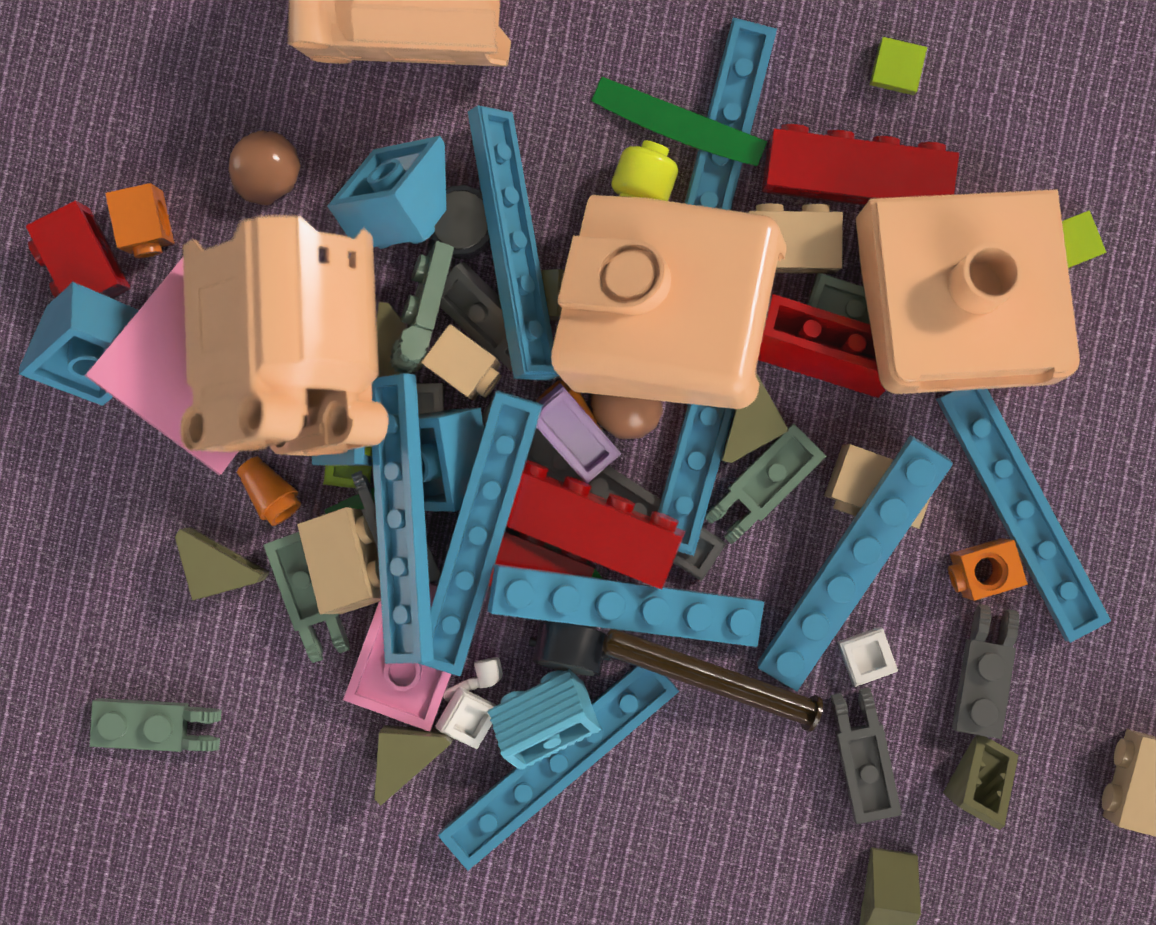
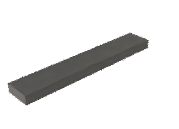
[482,398,727,581]

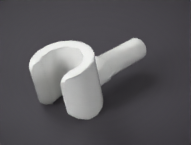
[443,657,503,702]

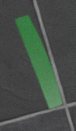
[591,77,767,166]

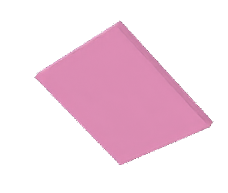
[86,257,239,476]

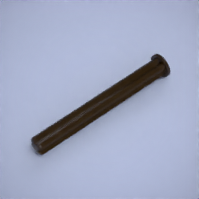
[602,629,823,732]

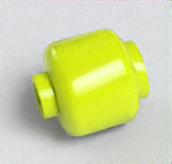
[611,140,678,201]

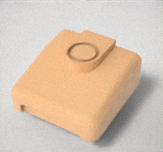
[856,190,1080,394]
[552,195,787,409]

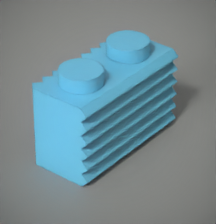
[488,669,600,770]

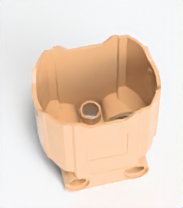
[288,0,511,67]
[180,216,388,456]

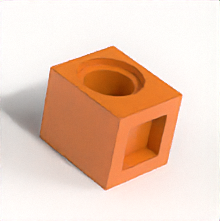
[105,183,175,258]
[948,538,1028,601]

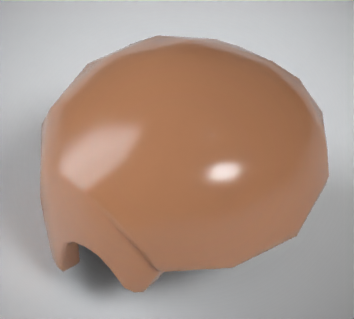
[228,130,301,205]
[591,394,663,440]

